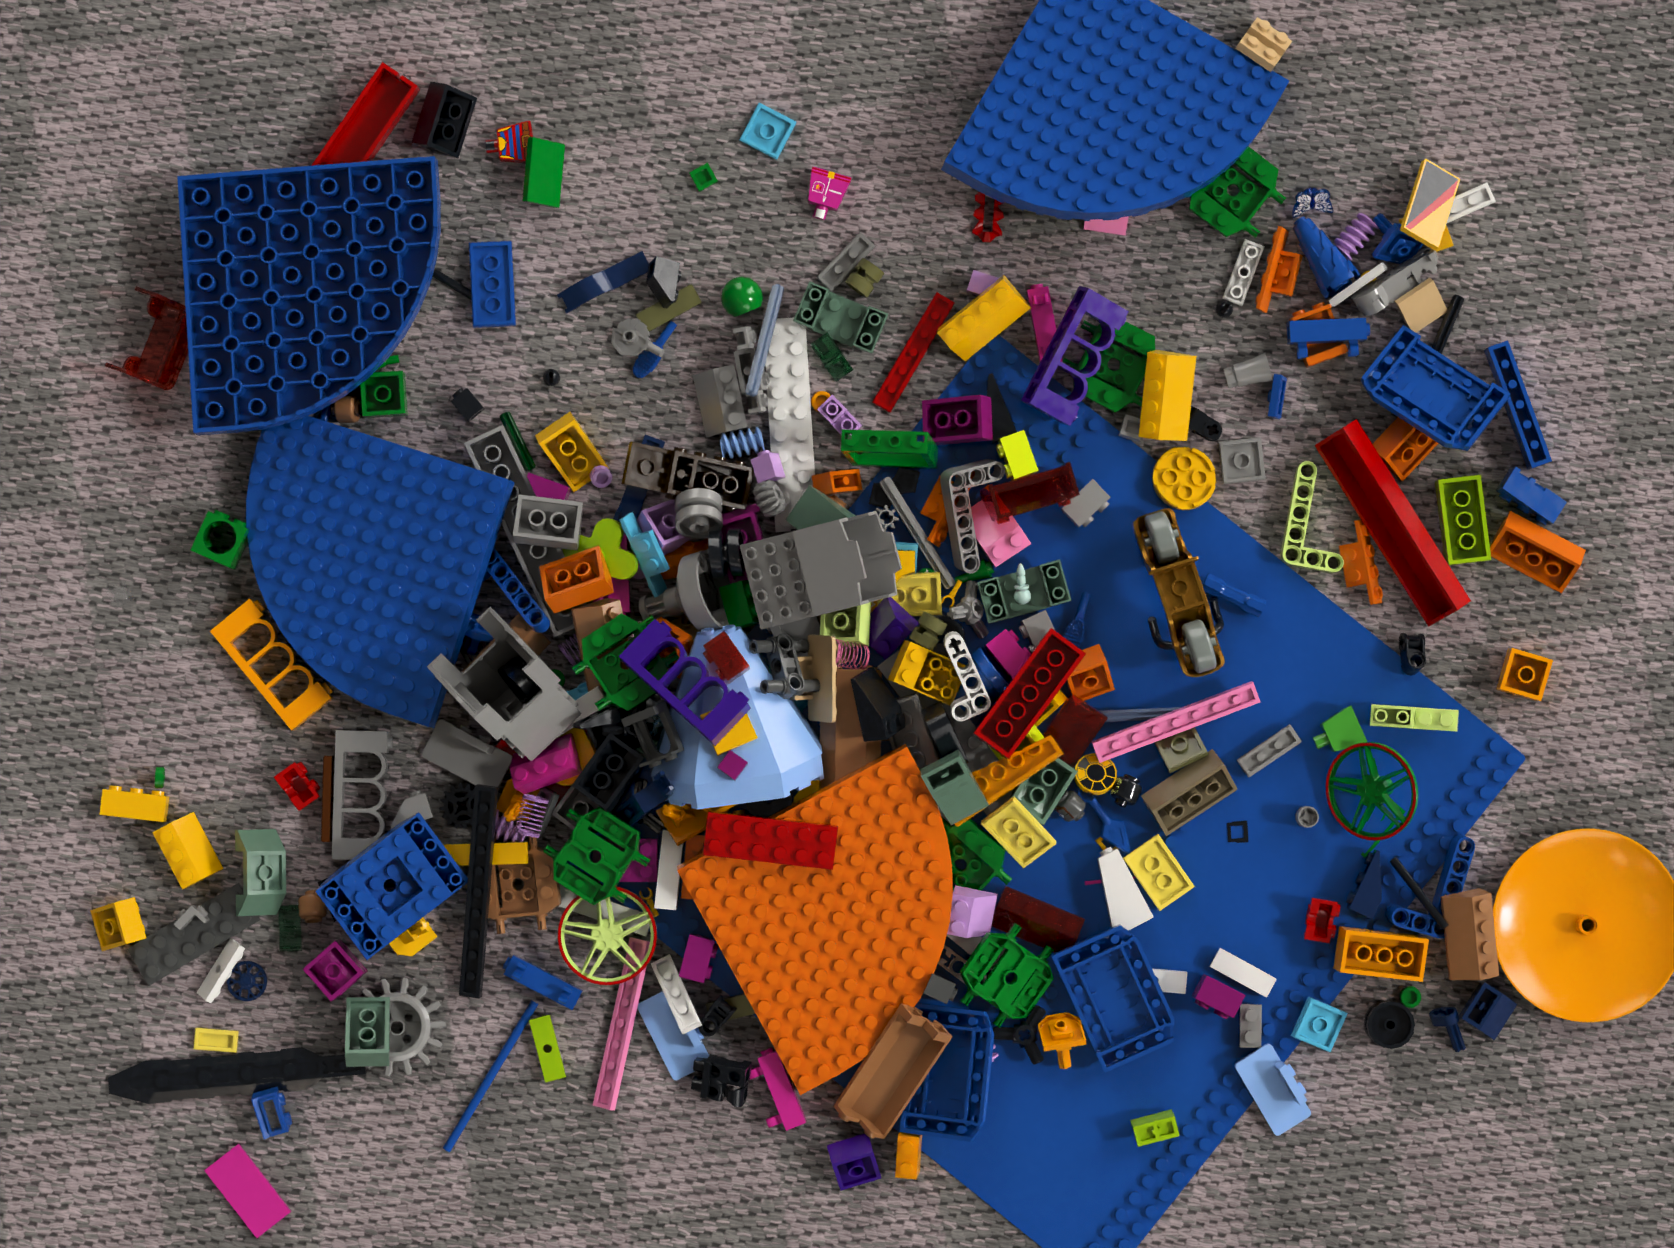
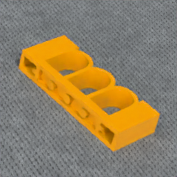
[210,598,333,731]

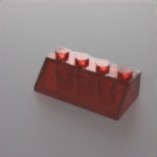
[992,885,1085,953]

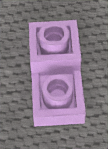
[817,395,862,437]

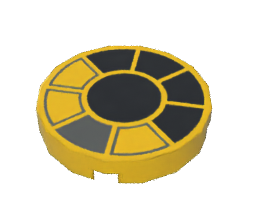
[1074,753,1117,795]

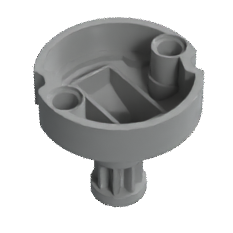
[639,549,730,632]

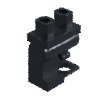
[691,1054,752,1107]

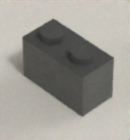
[923,973,958,1004]

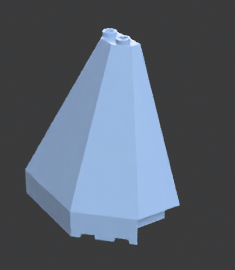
[651,625,824,810]

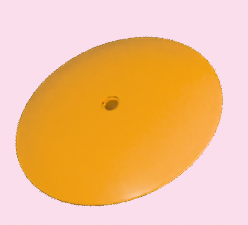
[1493,829,1674,1022]

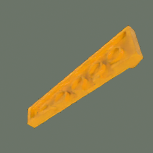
[955,735,1064,827]

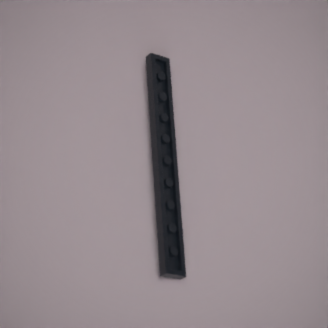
[459,784,498,999]

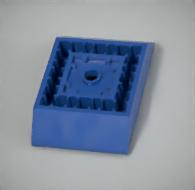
[315,812,468,960]

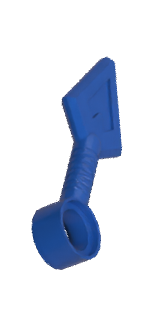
[1077,787,1131,854]

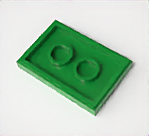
[522,137,565,208]

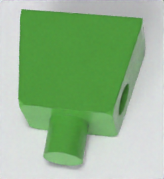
[1313,705,1367,752]

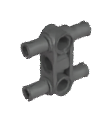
[749,633,820,699]

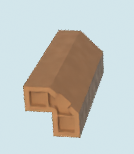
[819,665,882,790]
[833,1004,952,1139]

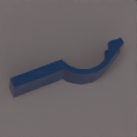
[557,251,649,314]
[613,435,665,524]
[612,770,674,826]

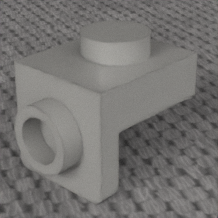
[174,905,210,930]

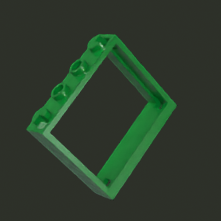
[841,429,938,469]

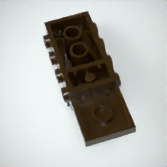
[621,442,753,512]

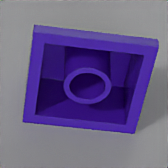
[869,597,919,660]
[827,1134,881,1191]

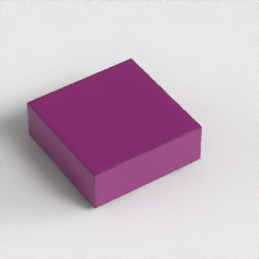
[717,750,748,781]

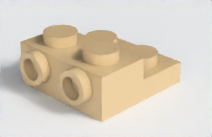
[1236,17,1292,72]

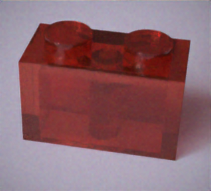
[702,631,750,684]

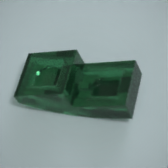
[810,332,853,382]
[279,905,302,951]

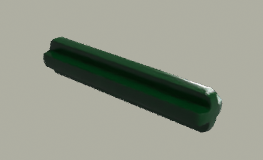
[500,411,536,472]

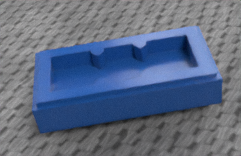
[1268,374,1287,420]

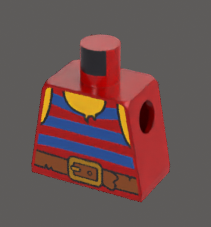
[485,121,533,163]

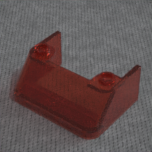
[105,286,188,390]
[980,462,1080,525]

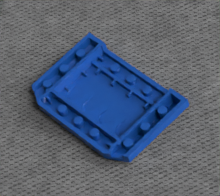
[1361,325,1510,451]
[1051,924,1175,1073]
[900,1003,994,1142]

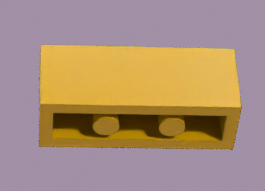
[99,785,170,822]

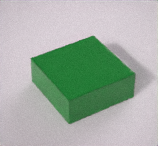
[689,163,718,192]

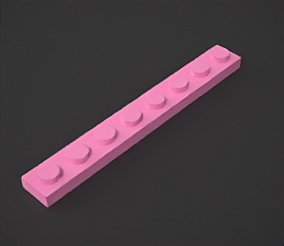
[1091,681,1260,763]
[593,937,650,1111]

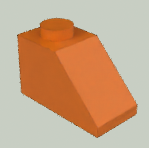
[812,469,863,496]

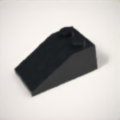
[851,667,905,742]

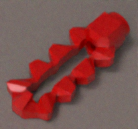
[972,192,1004,243]

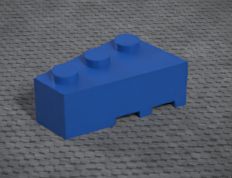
[1496,466,1567,526]

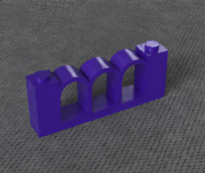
[1021,286,1129,426]
[619,619,751,746]

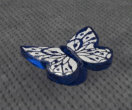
[1292,188,1333,218]

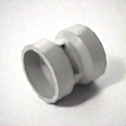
[1295,806,1319,828]

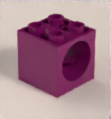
[303,939,368,1002]

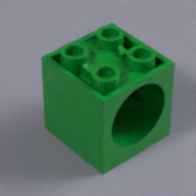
[190,509,249,570]

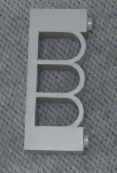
[332,730,393,860]

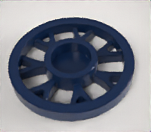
[227,961,267,1001]

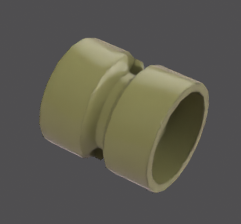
[845,258,884,298]
[909,611,948,651]

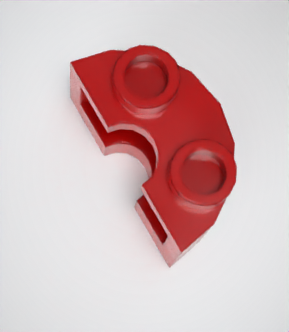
[274,761,321,811]
[1304,897,1340,944]

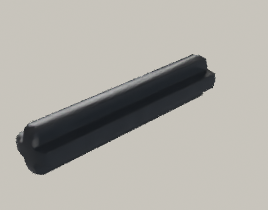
[1431,295,1464,354]

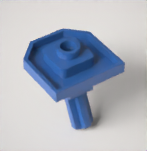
[1372,213,1423,264]

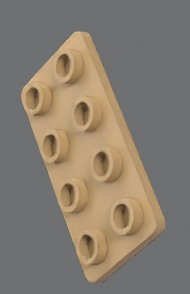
[790,634,837,723]

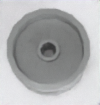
[675,488,723,539]

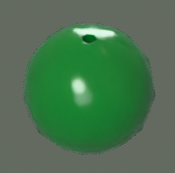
[721,276,763,317]

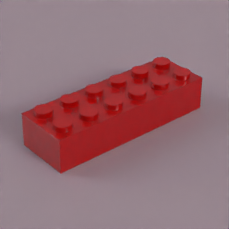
[972,628,1086,759]

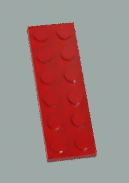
[703,811,838,870]

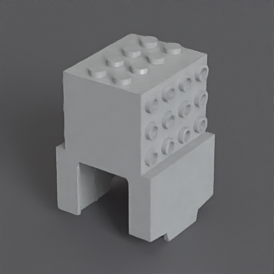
[740,511,902,630]
[427,607,582,762]

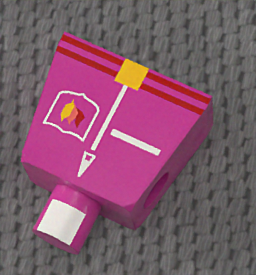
[808,166,852,220]

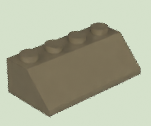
[1141,749,1238,836]

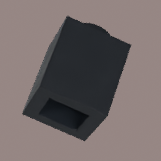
[451,388,485,422]

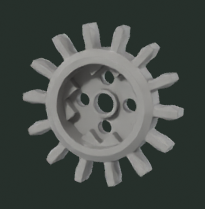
[362,978,447,1077]

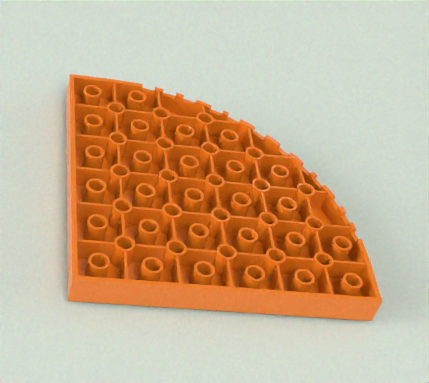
[677,743,953,1095]

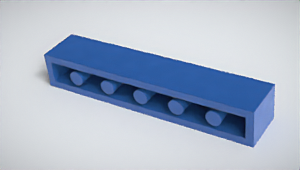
[1484,340,1552,470]

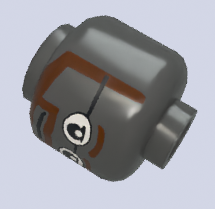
[1055,790,1086,822]

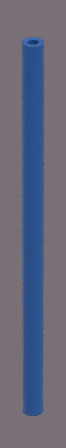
[443,1000,539,1152]

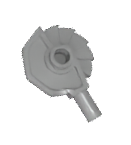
[611,318,665,357]

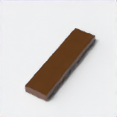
[321,756,334,842]

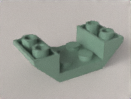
[793,281,889,354]
[977,559,1072,624]
[235,829,286,916]

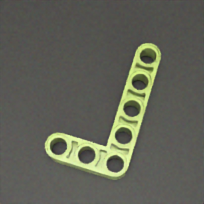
[1280,461,1344,573]

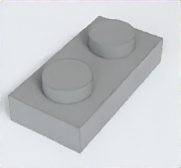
[1239,1004,1262,1048]

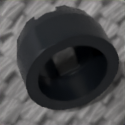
[1216,300,1233,318]
[543,369,560,386]

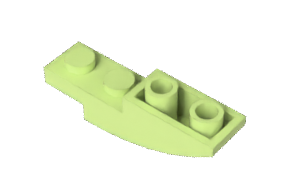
[1370,704,1459,732]

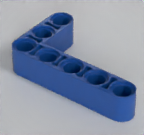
[482,548,550,633]
[1386,835,1475,939]

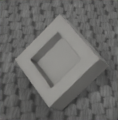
[1118,414,1141,442]

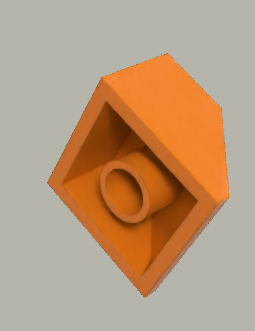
[1066,644,1115,704]

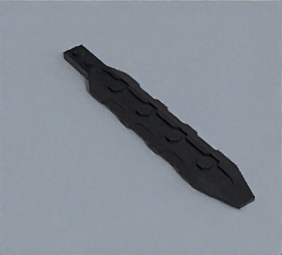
[108,1047,366,1104]

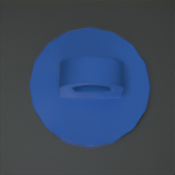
[464,613,494,655]

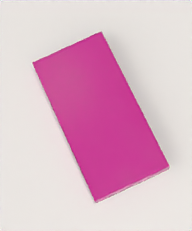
[204,1144,291,1238]

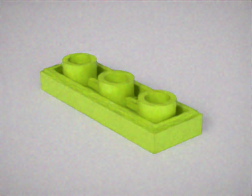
[529,1014,567,1083]

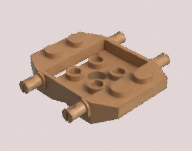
[488,836,561,934]

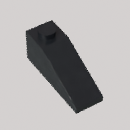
[986,373,1017,444]

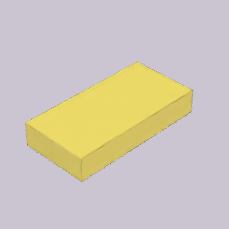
[193,1028,239,1053]

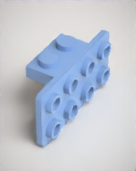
[637,991,709,1080]
[1234,1043,1311,1136]

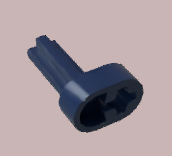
[1429,1007,1466,1052]

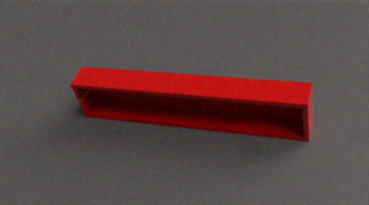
[311,62,420,166]
[1314,419,1471,627]

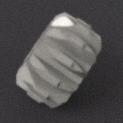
[753,480,786,517]

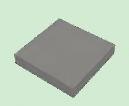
[1218,437,1266,484]

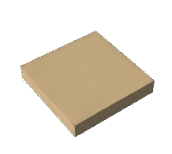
[1395,278,1447,332]

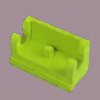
[1130,1109,1180,1147]

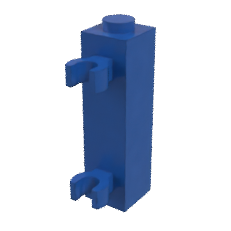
[1286,318,1370,359]
[503,955,583,1010]

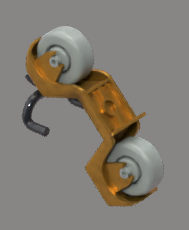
[1133,508,1225,677]

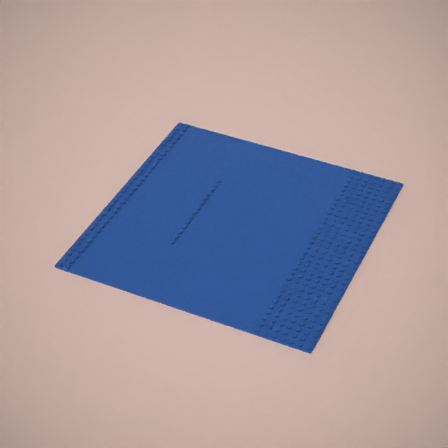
[567,334,1525,1248]

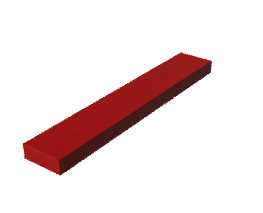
[872,292,955,413]

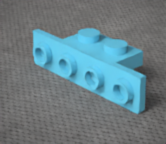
[620,512,670,598]

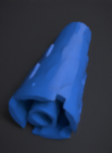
[1293,216,1361,299]

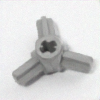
[947,580,989,639]

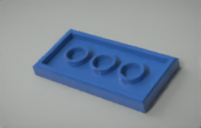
[469,241,516,328]

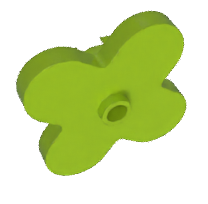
[563,518,638,580]

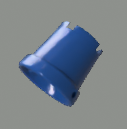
[954,647,1011,711]

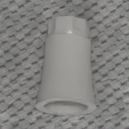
[1223,353,1273,388]

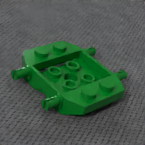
[1189,147,1286,238]
[1063,320,1155,413]
[572,613,679,712]
[543,806,651,905]
[941,816,1012,891]
[960,923,1054,1028]

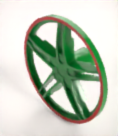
[1326,742,1418,841]

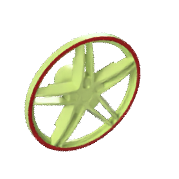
[558,887,657,985]

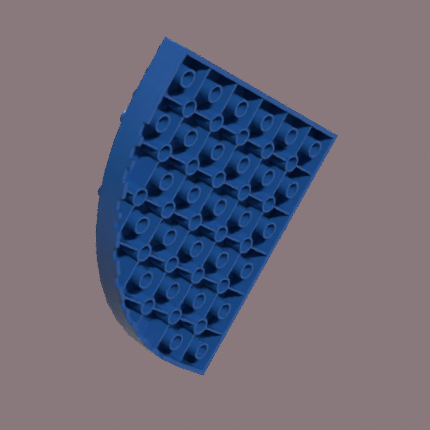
[941,0,1289,221]
[177,156,441,436]
[246,416,515,728]

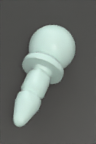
[1014,563,1031,605]

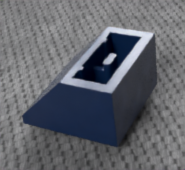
[1459,981,1517,1040]

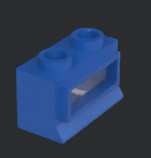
[251,1086,292,1139]

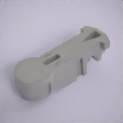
[1351,247,1438,316]

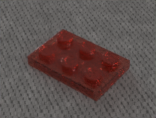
[1043,693,1108,768]

